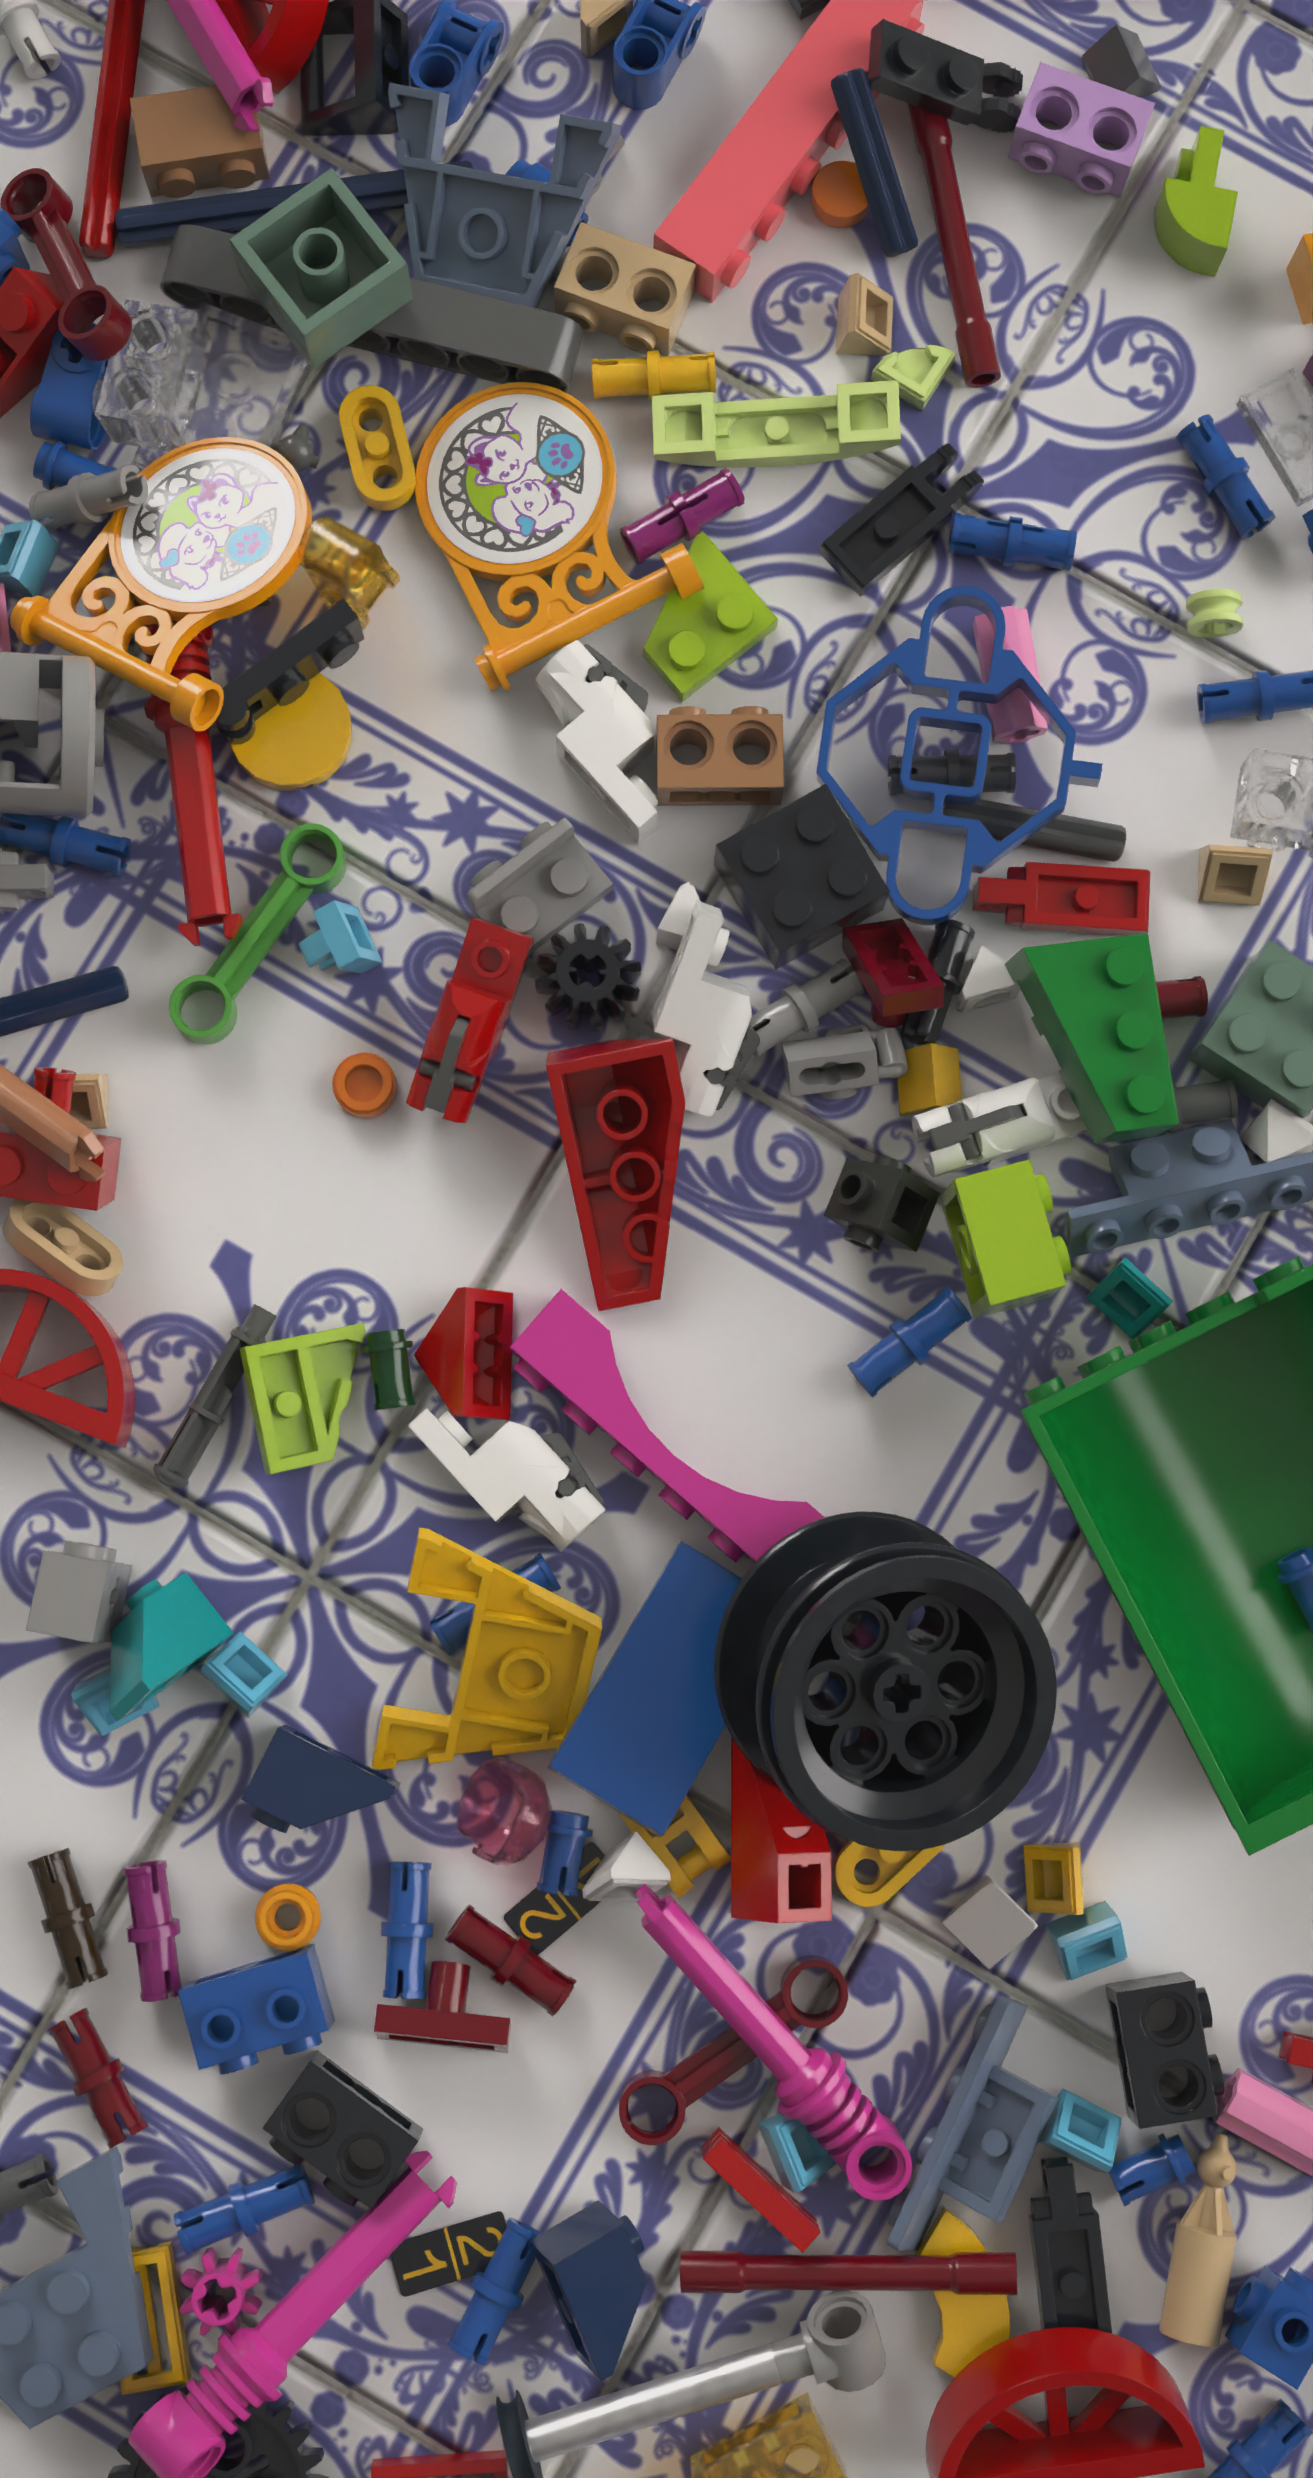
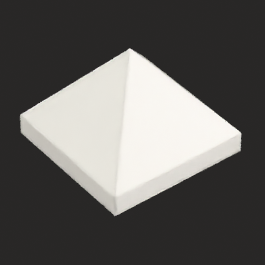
[1240,1099,1313,1163]

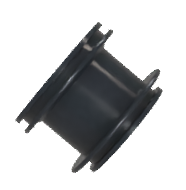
[714,1511,1057,1851]

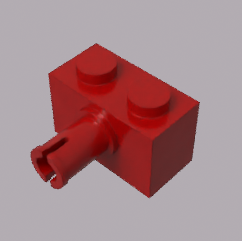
[0,1067,121,1211]

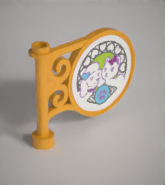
[415,382,704,692]
[10,437,312,731]

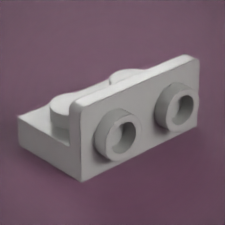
[466,817,613,955]

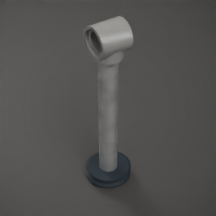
[496,2290,886,2478]

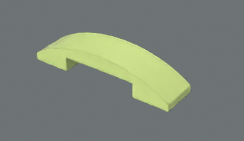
[652,380,901,468]

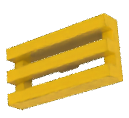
[120,2241,192,2395]

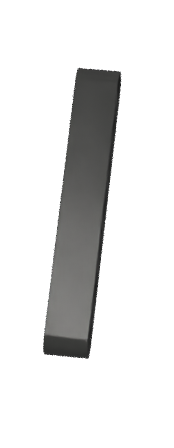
[160,224,584,393]

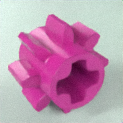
[179,2247,263,2336]

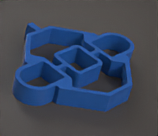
[816,586,1103,925]

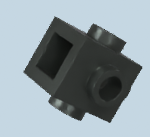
[824,1155,940,1252]

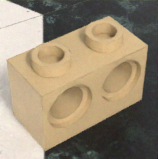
[554,222,696,356]

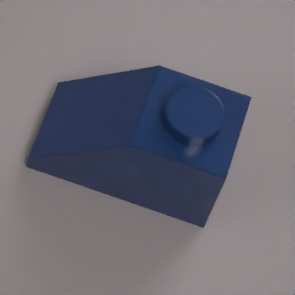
[241,1724,401,1833]
[529,2200,647,2382]

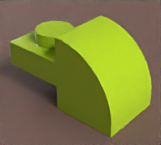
[1154,126,1238,277]

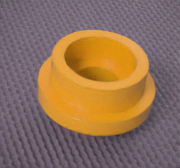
[255,1883,321,1951]

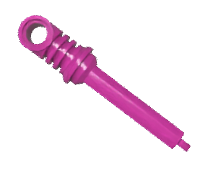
[166,0,274,132]
[635,1883,912,2201]
[128,2150,457,2478]

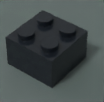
[714,784,890,970]

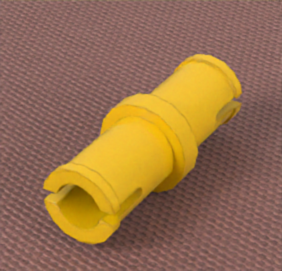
[592,350,716,401]

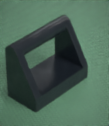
[300,0,409,136]

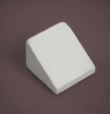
[941,1875,1038,1969]

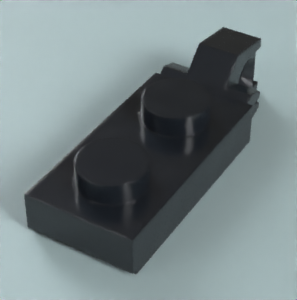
[1028,2156,1112,2333]

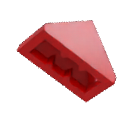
[414,1287,513,1420]

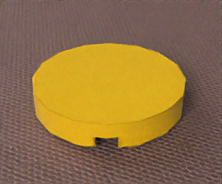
[230,673,352,791]

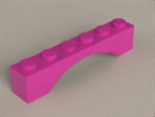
[510,1289,825,1563]

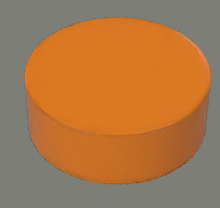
[811,161,870,228]
[332,1053,397,1119]

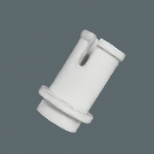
[0,0,61,79]

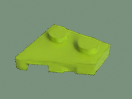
[643,531,778,702]
[239,1322,366,1474]

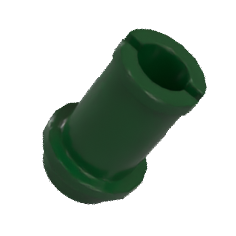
[362,1329,416,1410]

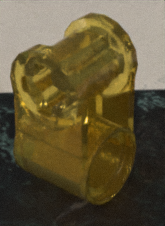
[298,517,401,630]

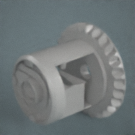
[0,651,104,817]

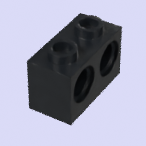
[1105,1972,1224,2129]
[262,2050,423,2209]

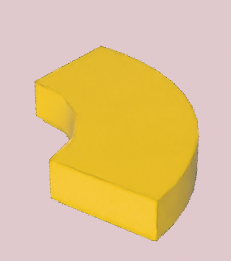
[915,2206,1010,2378]

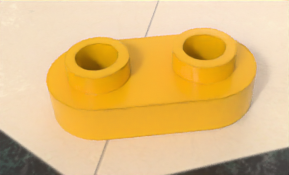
[339,385,416,511]
[833,1841,945,1907]

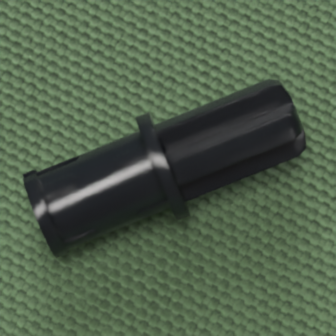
[902,919,975,1044]

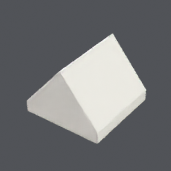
[656,882,701,950]
[955,946,1021,1013]
[582,1831,671,1902]

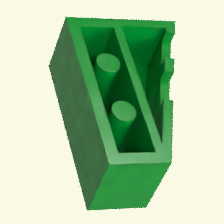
[1005,933,1179,1144]

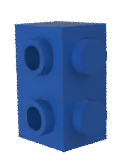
[178,1944,335,2075]

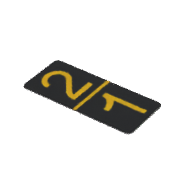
[504,1842,605,1955]
[390,2211,507,2297]

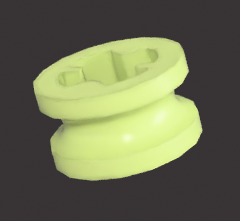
[1186,589,1244,638]

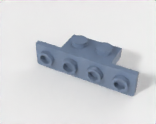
[1066,1119,1313,1257]
[887,1996,1058,2251]

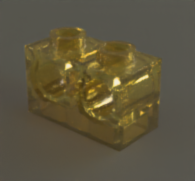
[690,2392,848,2478]

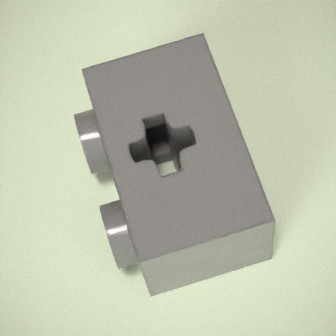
[26,1541,132,1643]

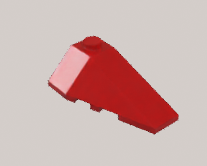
[546,1038,686,1311]

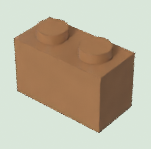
[130,85,270,198]

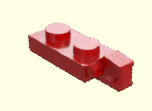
[972,862,1150,936]

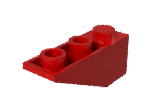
[0,267,66,418]
[731,1737,832,1924]

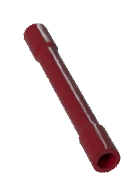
[907,103,1001,388]
[680,2250,1017,2295]

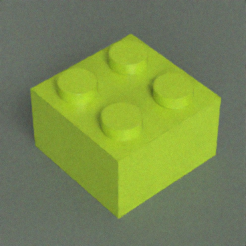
[940,1159,1071,1319]

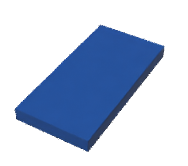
[547,1541,742,1837]

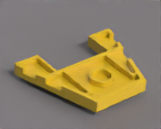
[372,1527,602,1770]

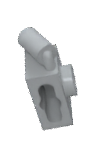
[782,1024,908,1099]

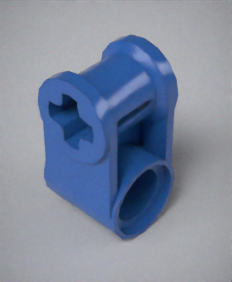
[409,0,504,127]
[612,0,706,110]
[30,323,120,451]

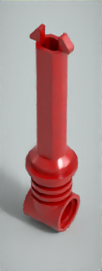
[134,599,243,947]

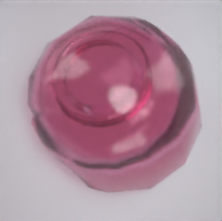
[457,1757,552,1866]

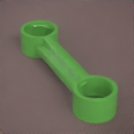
[169,823,347,1044]

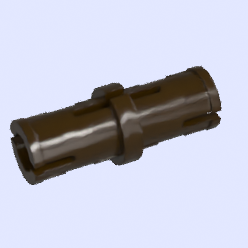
[28,1848,108,1989]

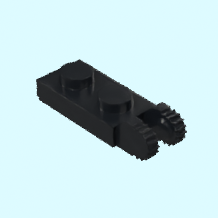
[868,19,1023,133]
[819,443,984,597]

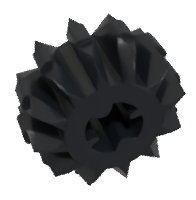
[535,923,641,1032]

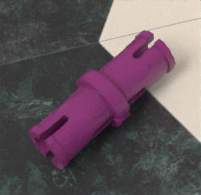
[620,468,745,565]
[123,1860,183,2002]

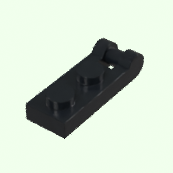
[215,598,365,745]

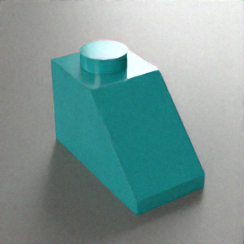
[109,1572,234,1722]

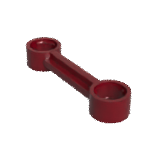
[0,168,132,361]
[619,1955,848,2145]

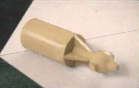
[1159,2133,1237,2347]

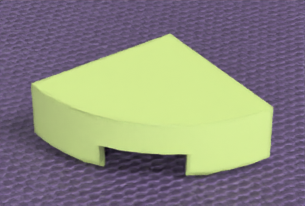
[871,345,956,411]

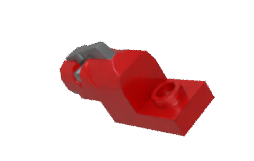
[406,917,534,1123]

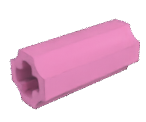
[973,606,1048,744]
[1212,2068,1313,2177]

